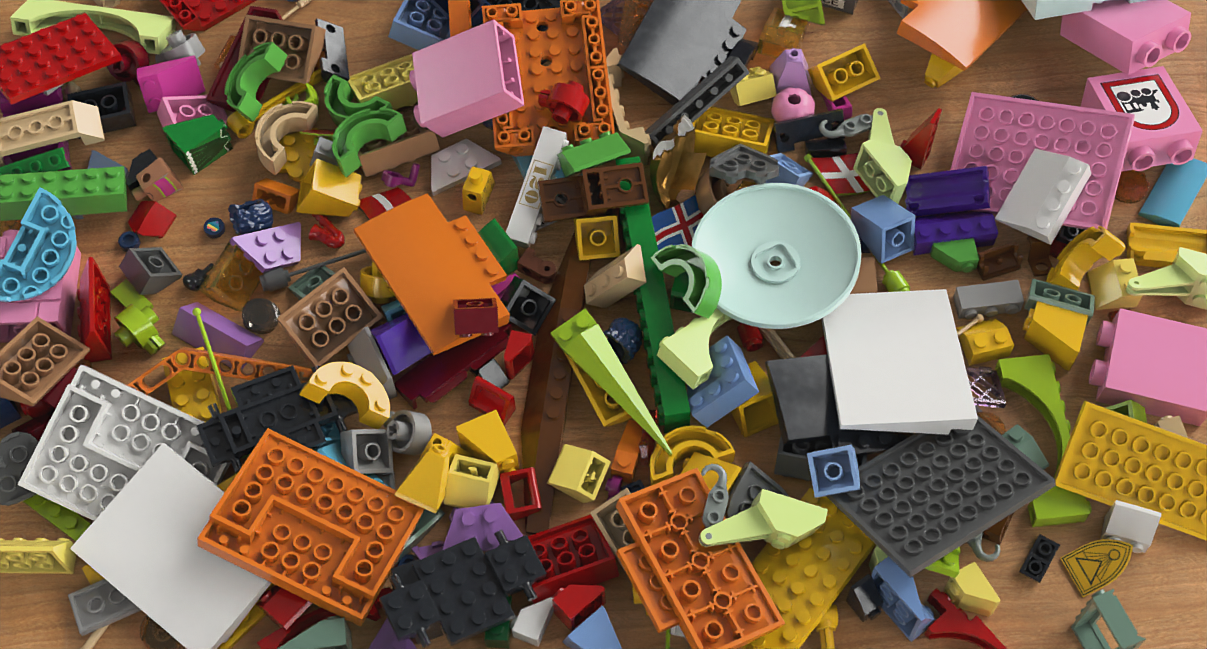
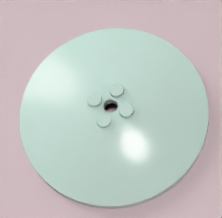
[692,183,861,329]

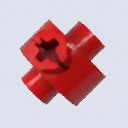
[538,81,590,124]

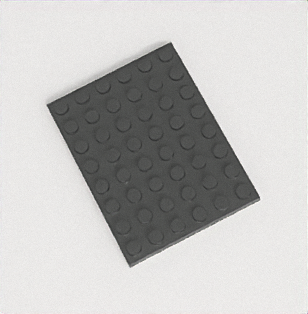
[826,415,1056,577]

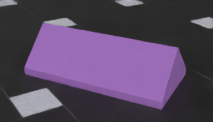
[172,302,264,369]

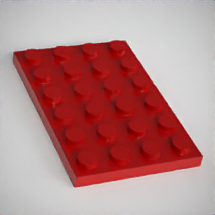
[0,13,122,105]

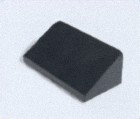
[804,138,847,158]

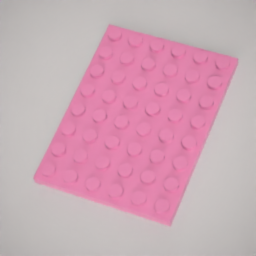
[950,92,1135,230]

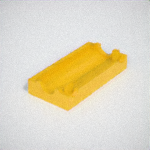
[1127,222,1207,268]

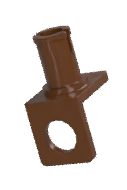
[1027,235,1053,277]

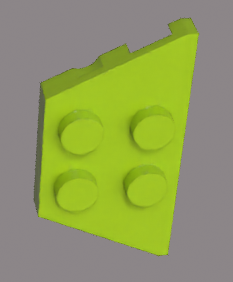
[782,0,825,25]

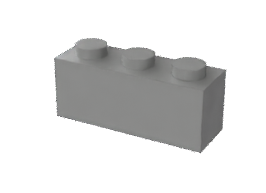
[953,280,1024,319]

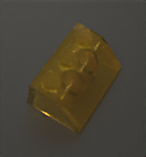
[198,242,264,312]

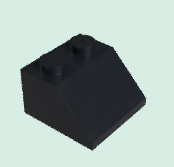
[501,276,556,335]

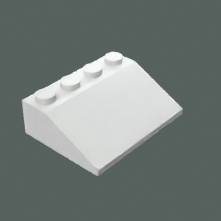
[995,148,1092,245]

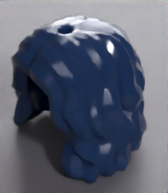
[228,198,274,236]
[603,317,643,365]

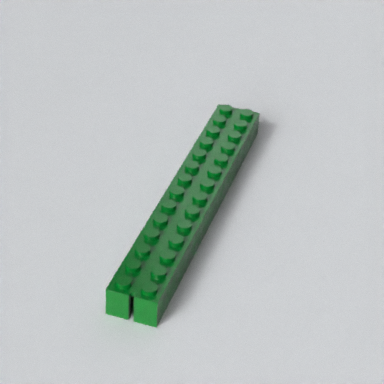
[615,156,691,433]

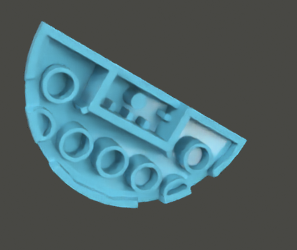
[0,187,77,302]

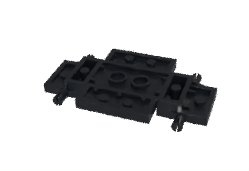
[197,365,358,474]
[379,530,547,648]

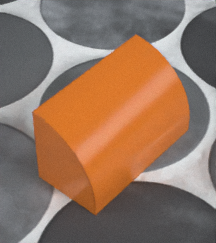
[252,178,300,214]

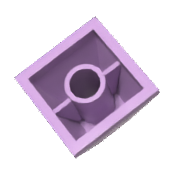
[769,48,811,100]

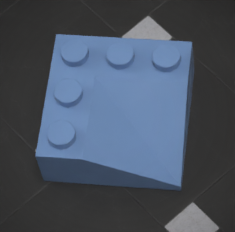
[388,0,450,50]
[687,336,759,428]
[871,557,935,642]

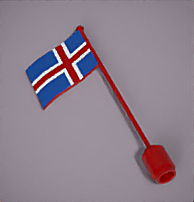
[652,191,763,352]

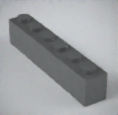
[645,56,750,148]

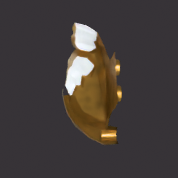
[650,115,706,210]

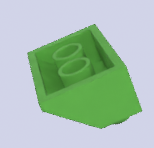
[557,131,631,178]

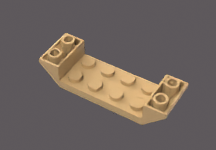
[606,48,651,165]
[0,100,105,167]

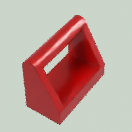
[504,330,534,379]
[468,376,516,425]
[500,467,542,521]

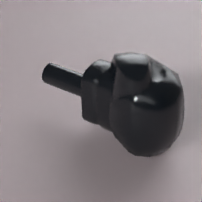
[183,263,215,291]

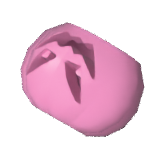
[771,87,815,122]

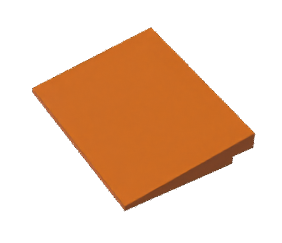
[197,428,425,627]

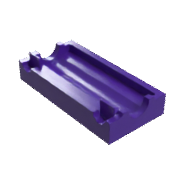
[905,166,990,217]

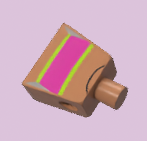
[131,157,184,202]

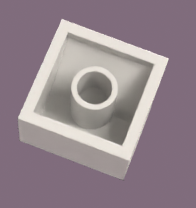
[1100,500,1161,553]

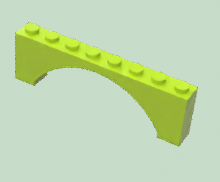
[995,354,1091,527]

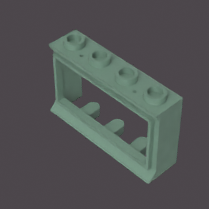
[1071,589,1146,649]

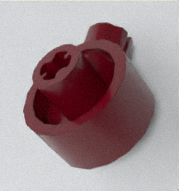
[107,40,150,88]

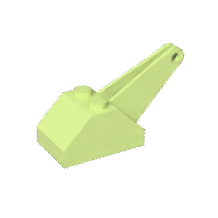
[1126,247,1207,310]

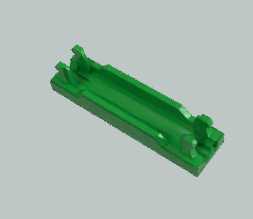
[0,147,70,175]

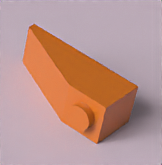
[611,420,647,484]

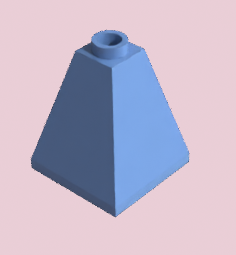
[562,606,622,649]

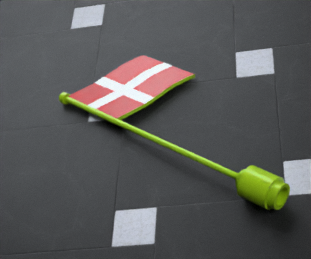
[804,153,910,292]

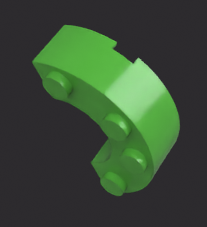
[225,42,288,122]
[324,74,393,127]
[332,108,407,177]
[651,244,722,319]

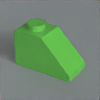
[930,238,979,272]

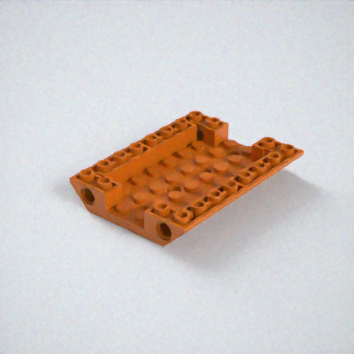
[482,0,615,157]

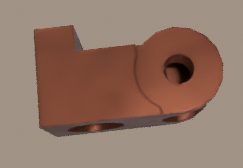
[517,247,556,284]

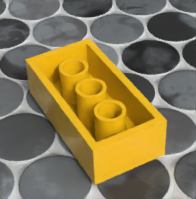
[162,347,222,422]

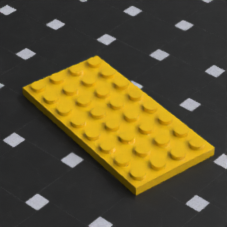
[1054,401,1207,541]
[740,488,876,649]

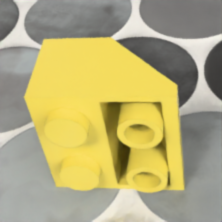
[730,67,777,106]
[547,444,611,503]
[444,454,500,509]

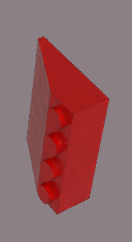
[77,257,112,363]
[528,514,619,604]

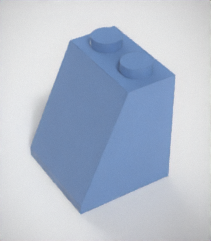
[851,195,915,264]

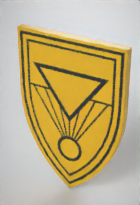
[1060,539,1133,598]

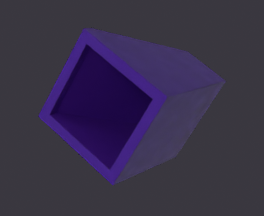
[370,313,432,375]

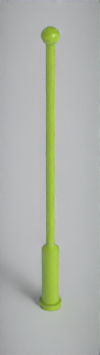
[192,308,250,459]

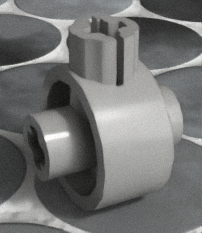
[155,30,205,66]
[383,410,432,456]

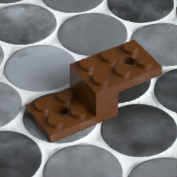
[537,162,649,223]

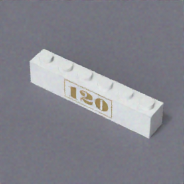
[506,126,569,249]

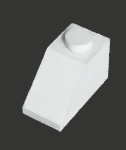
[510,597,554,647]

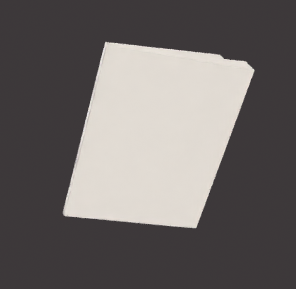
[821,289,978,434]
[18,365,231,521]
[70,443,271,649]

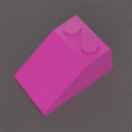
[137,55,206,113]

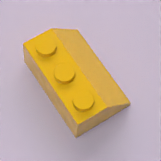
[807,43,881,102]

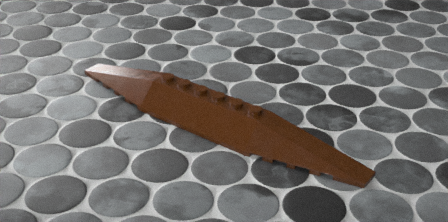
[521,230,591,534]

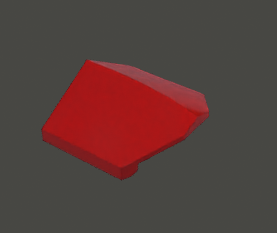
[128,201,177,238]

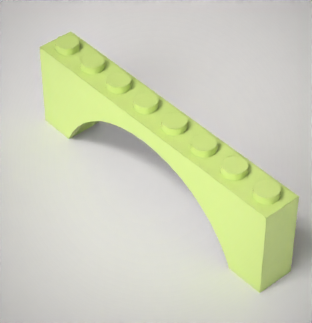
[10,0,176,55]
[657,308,732,390]

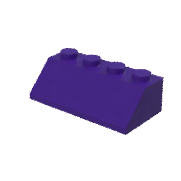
[913,210,998,255]

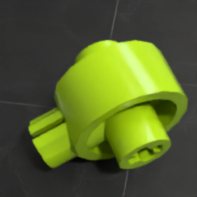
[114,304,166,356]

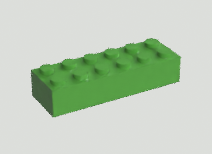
[0,166,127,221]

